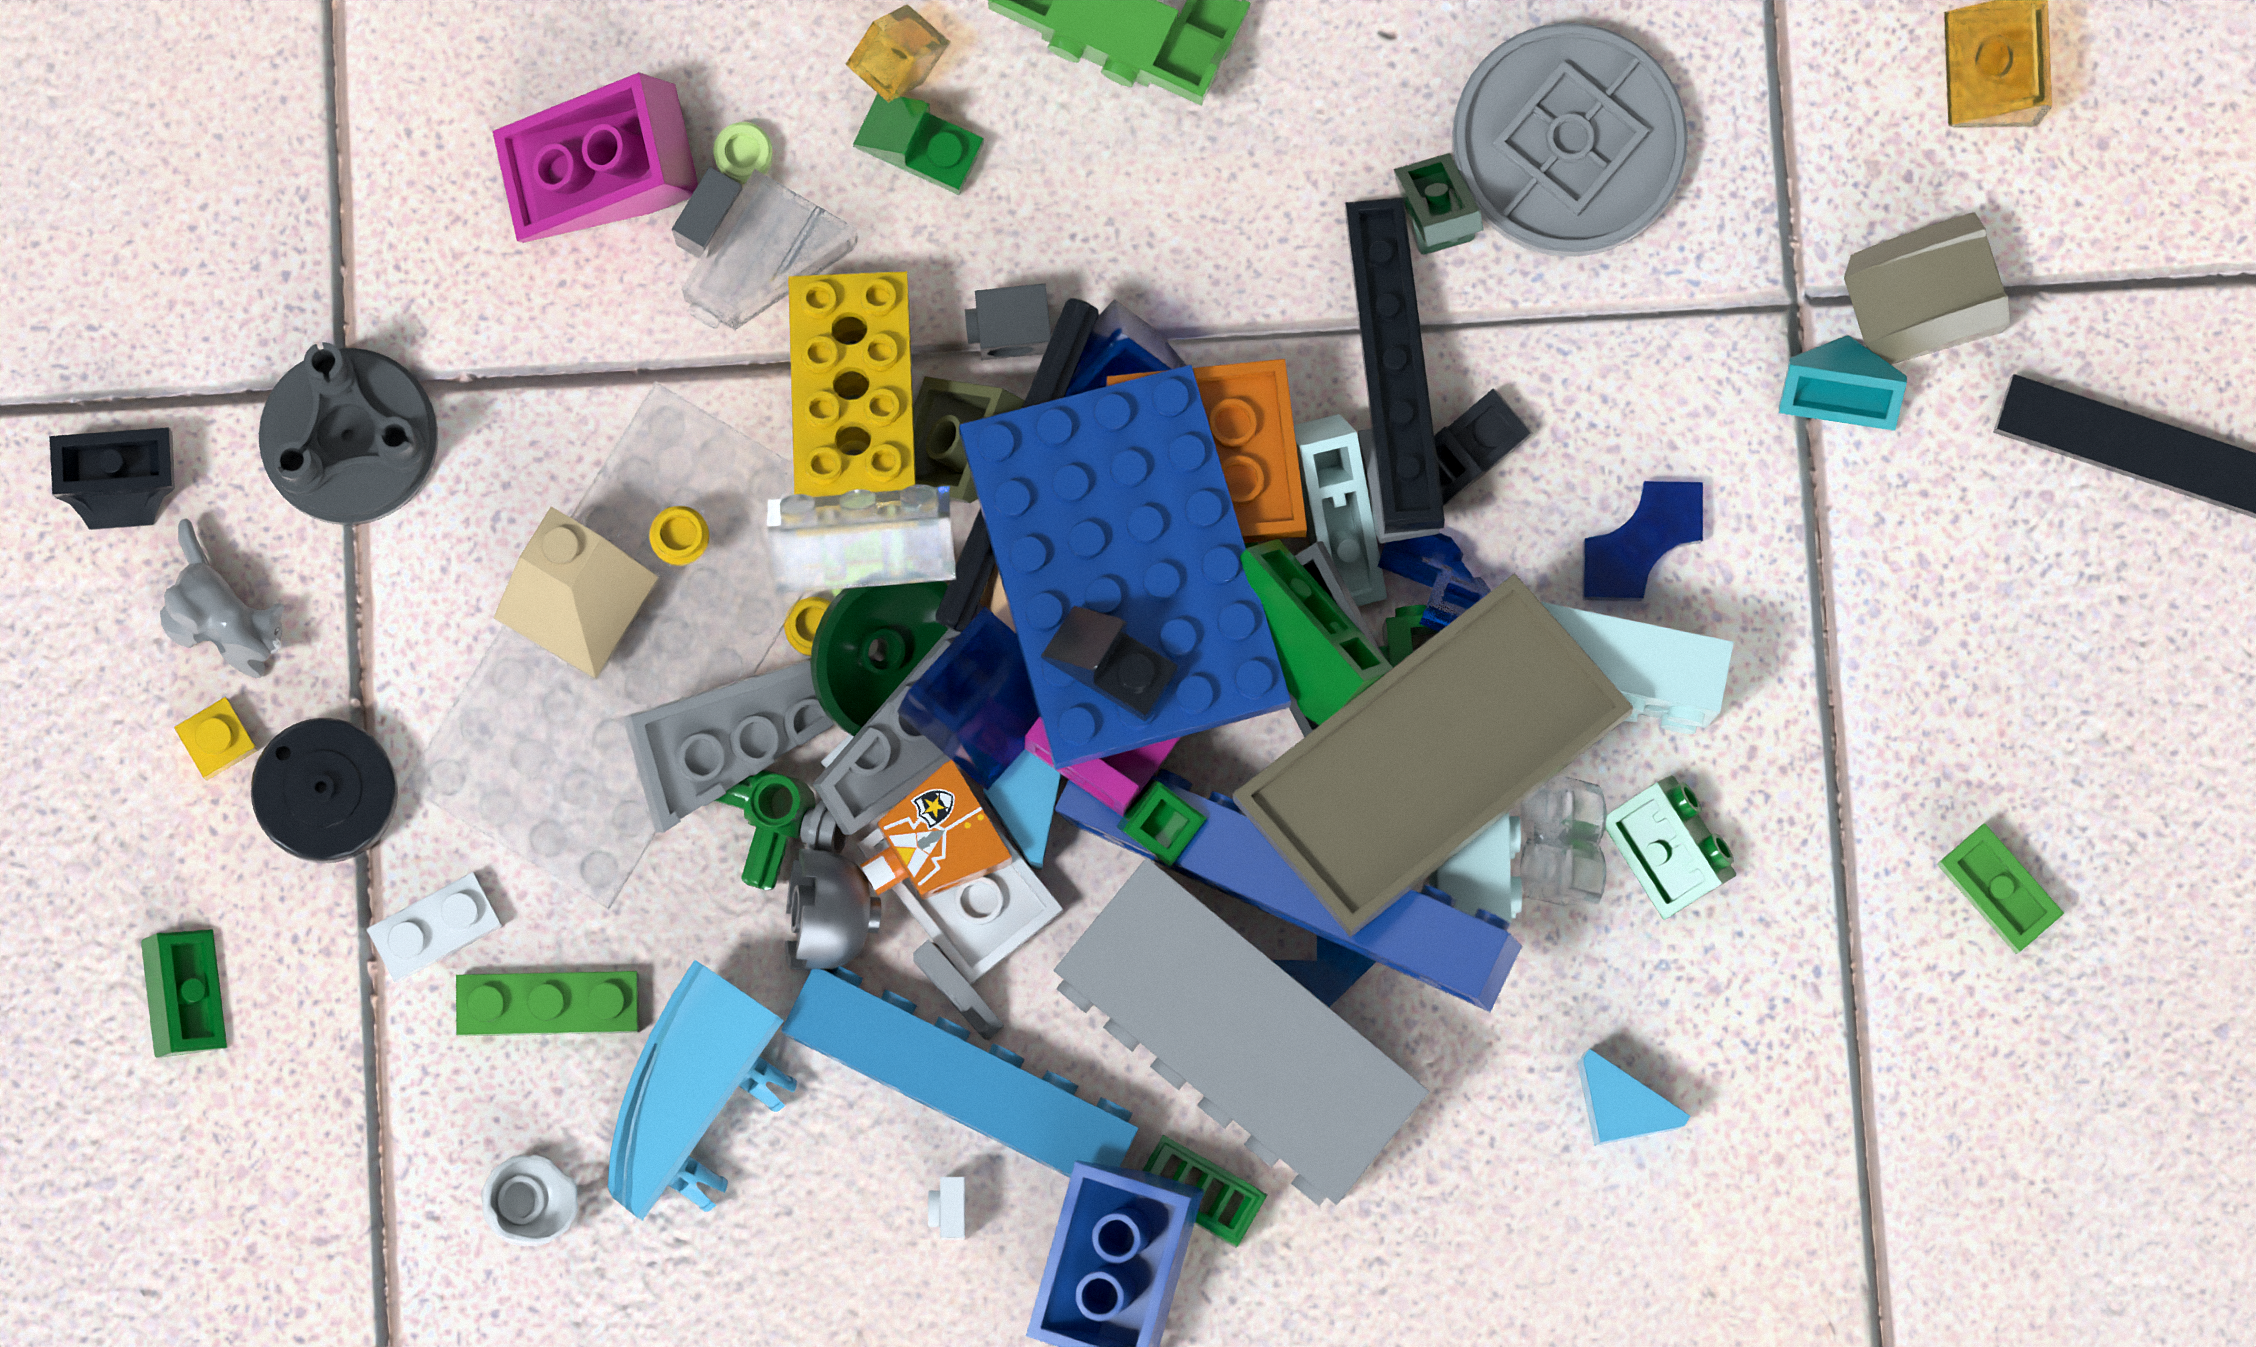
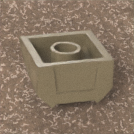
[1844,212,2011,365]

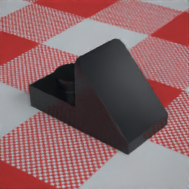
[1041,605,1178,722]

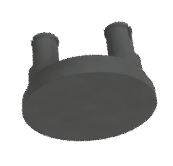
[259,342,438,525]

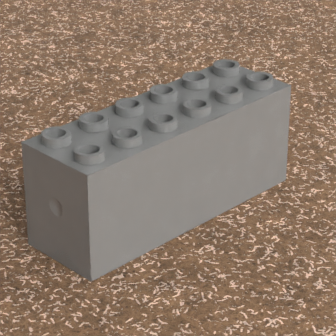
[1053,857,1430,1206]

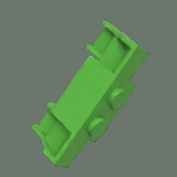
[988,0,1251,106]

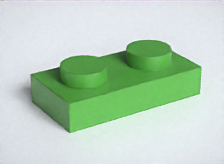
[1937,823,2064,954]

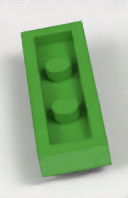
[456,971,639,1037]

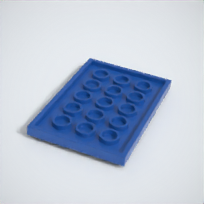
[959,365,1291,770]

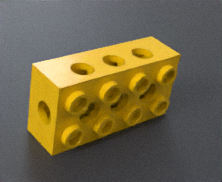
[788,271,917,524]

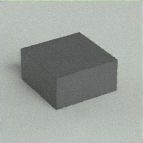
[672,166,746,263]

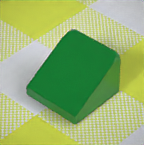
[1116,779,1206,866]

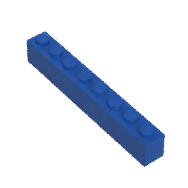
[1054,768,1522,1012]

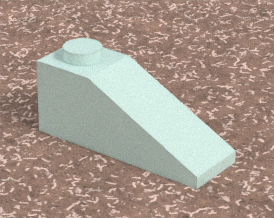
[1294,414,1387,606]

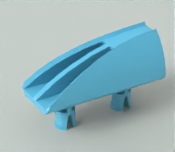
[607,960,797,1221]

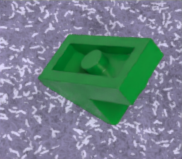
[853,92,984,195]

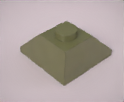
[913,376,1025,503]

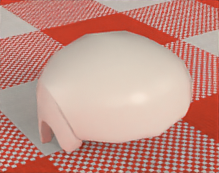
[481,1155,578,1246]

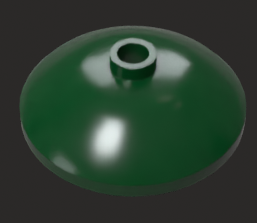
[810,566,948,737]

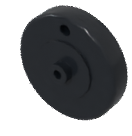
[251,718,398,863]

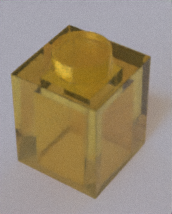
[845,4,950,103]

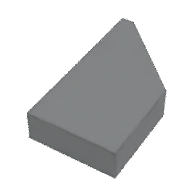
[913,939,1004,1040]

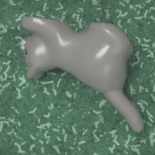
[160,518,284,678]

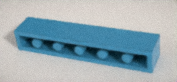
[781,966,1139,1178]

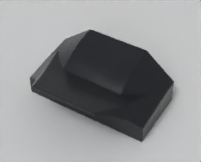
[49,427,175,530]

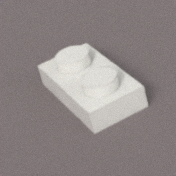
[366,872,503,983]

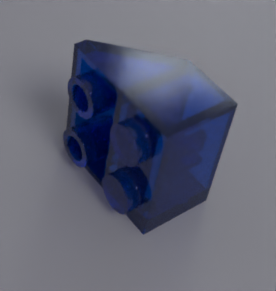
[897,607,1040,791]

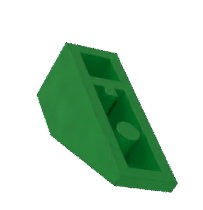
[1240,539,1393,726]

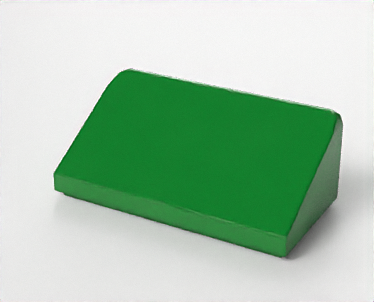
[141,929,227,1058]

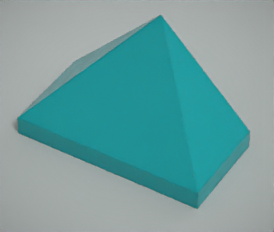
[1779,335,1907,431]

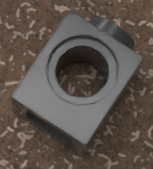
[964,283,1051,360]

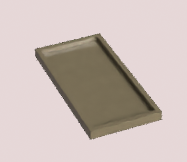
[1233,573,1633,938]

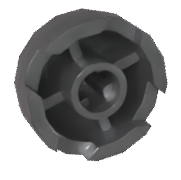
[785,849,881,971]

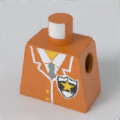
[859,759,1012,900]

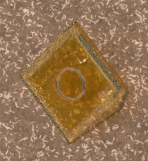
[1944,0,2052,128]

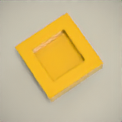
[174,697,259,781]

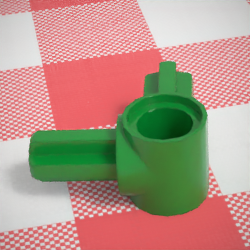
[714,769,816,890]

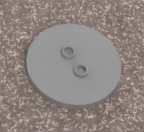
[1452,23,1688,257]

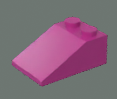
[492,72,698,243]

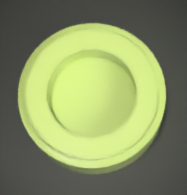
[713,122,773,184]

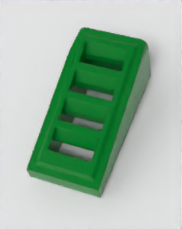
[1142,1135,1268,1248]

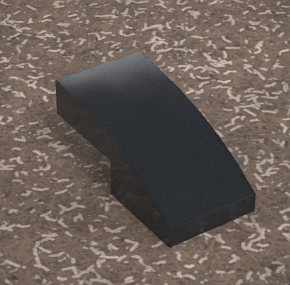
[1434,388,1533,507]

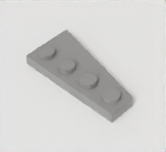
[813,603,1037,835]
[623,658,835,833]

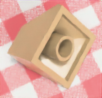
[493,506,659,680]

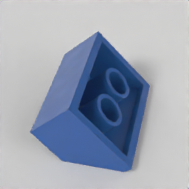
[1026,1160,1204,1347]

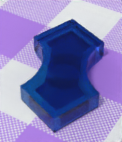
[1582,481,1703,601]

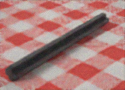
[935,298,1099,633]

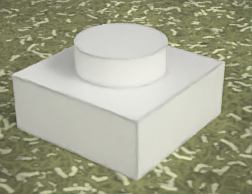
[928,1177,965,1240]

